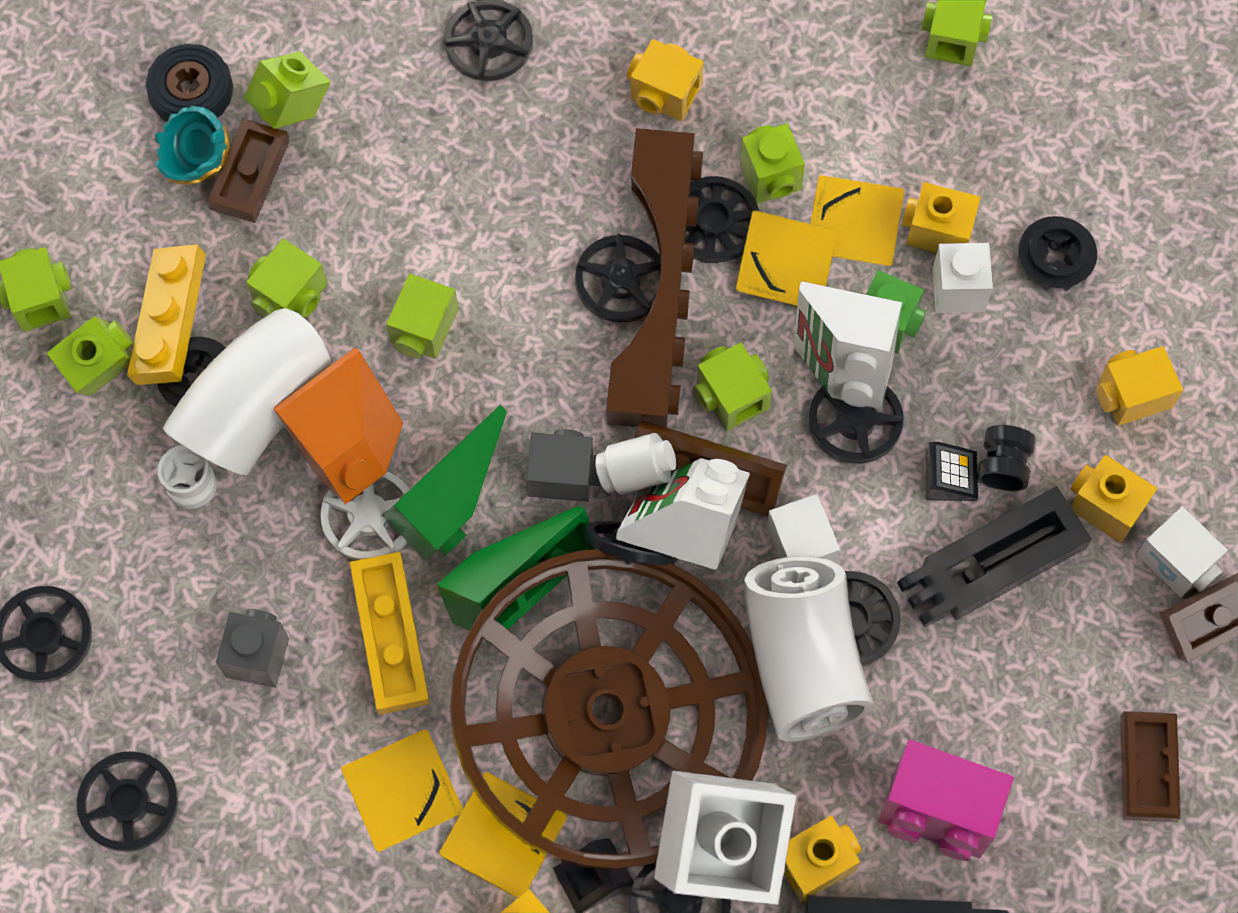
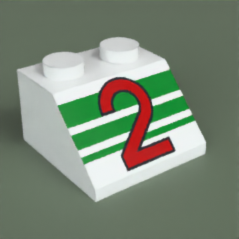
[794,281,902,409]
[616,458,750,570]

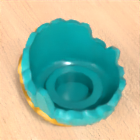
[155,106,229,185]

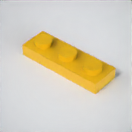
[127,244,206,385]
[349,552,430,715]

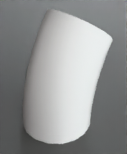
[163,308,332,476]
[744,557,874,741]

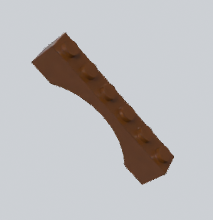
[606,128,703,427]

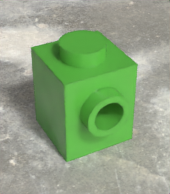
[866,270,927,354]

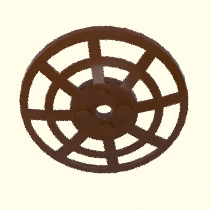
[450,549,768,870]

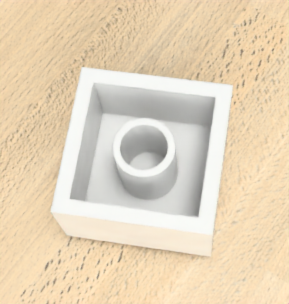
[654,771,796,905]

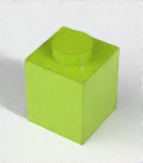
[386,273,459,359]

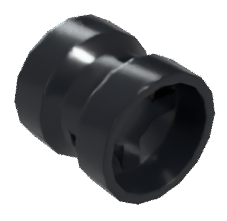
[977,425,1036,492]

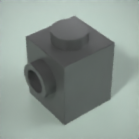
[526,429,600,502]
[216,609,289,688]

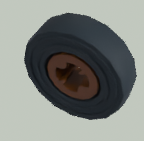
[146,44,233,122]

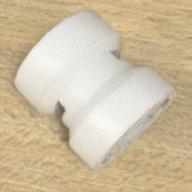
[158,445,217,509]

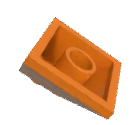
[273,348,403,504]

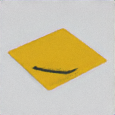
[810,175,904,266]
[736,210,837,306]
[341,729,463,852]
[439,772,567,898]

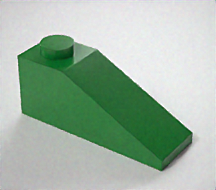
[383,405,507,560]
[437,506,596,631]

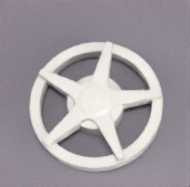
[320,472,409,561]

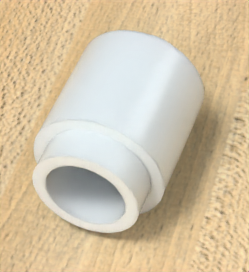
[596,433,676,495]

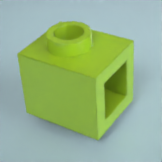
[921,0,993,66]
[243,51,331,129]
[740,123,805,204]
[246,238,328,318]
[0,247,72,332]
[47,316,134,396]
[693,342,772,431]

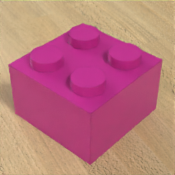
[878,739,1014,861]

